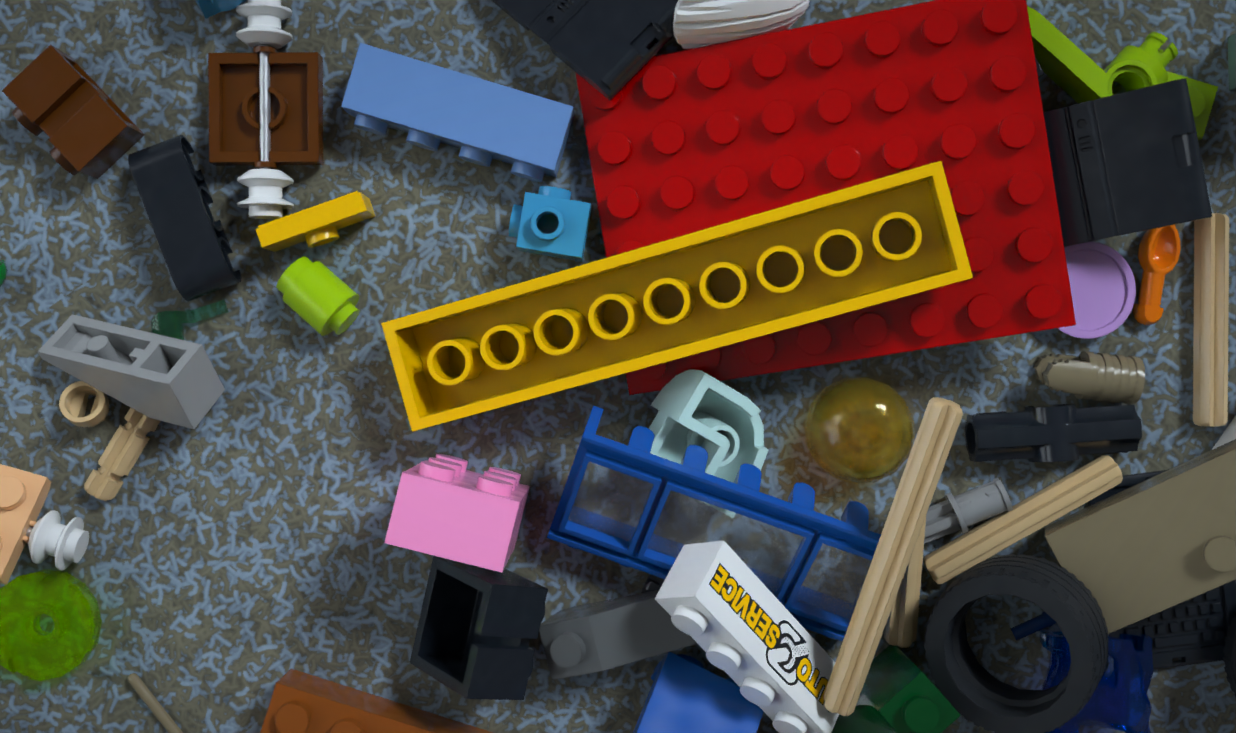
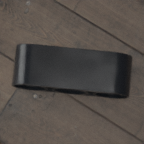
[128,135,242,302]

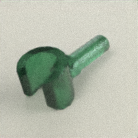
[151,299,229,340]

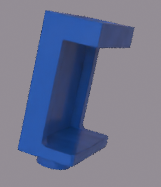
[633,652,764,733]

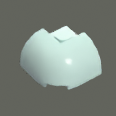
[649,369,769,517]

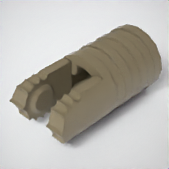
[1033,351,1145,405]

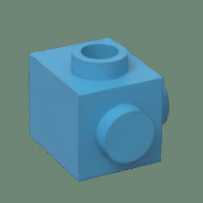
[509,186,592,262]

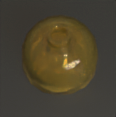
[804,377,915,484]

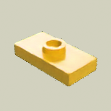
[255,191,375,252]

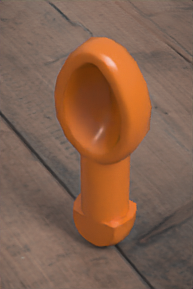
[1133,225,1181,325]

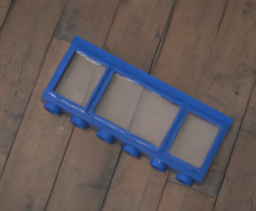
[547,405,881,642]

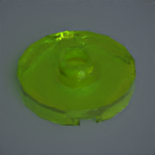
[0,569,102,681]

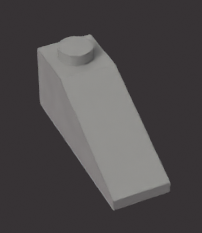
[38,314,225,429]

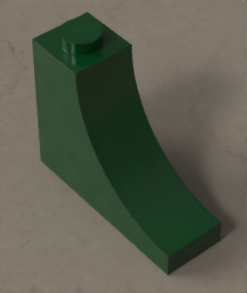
[832,645,961,733]

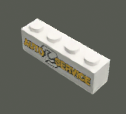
[655,540,839,733]

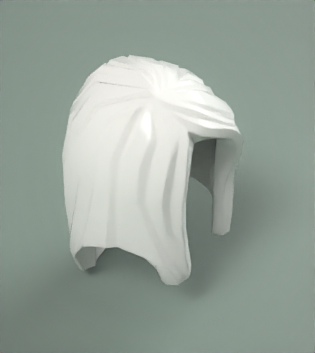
[673,0,810,50]

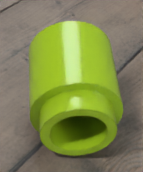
[276,256,360,336]

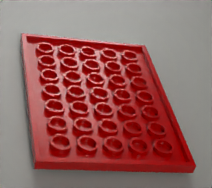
[575,0,1076,395]

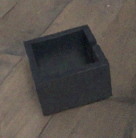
[410,556,548,700]

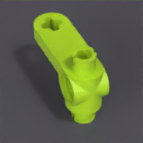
[1027,6,1178,103]

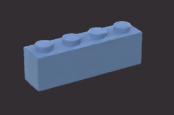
[341,43,575,182]

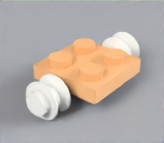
[0,464,89,585]

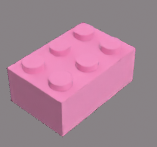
[384,454,530,573]

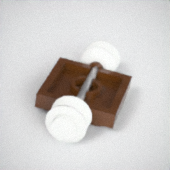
[208,0,324,219]

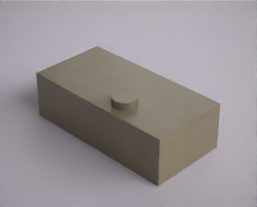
[1045,439,1236,634]

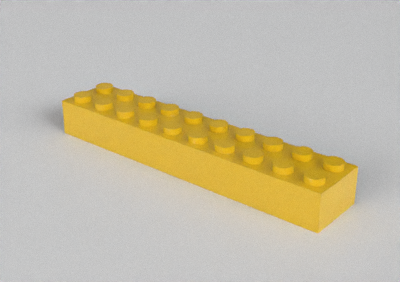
[381,161,973,432]

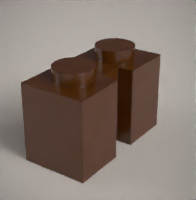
[2,45,145,179]

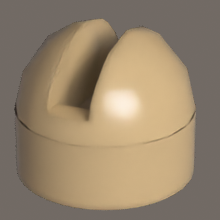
[59,381,109,427]

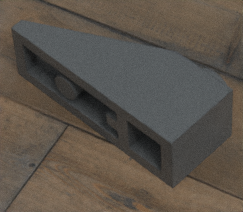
[539,590,698,680]

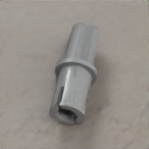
[924,477,1013,544]

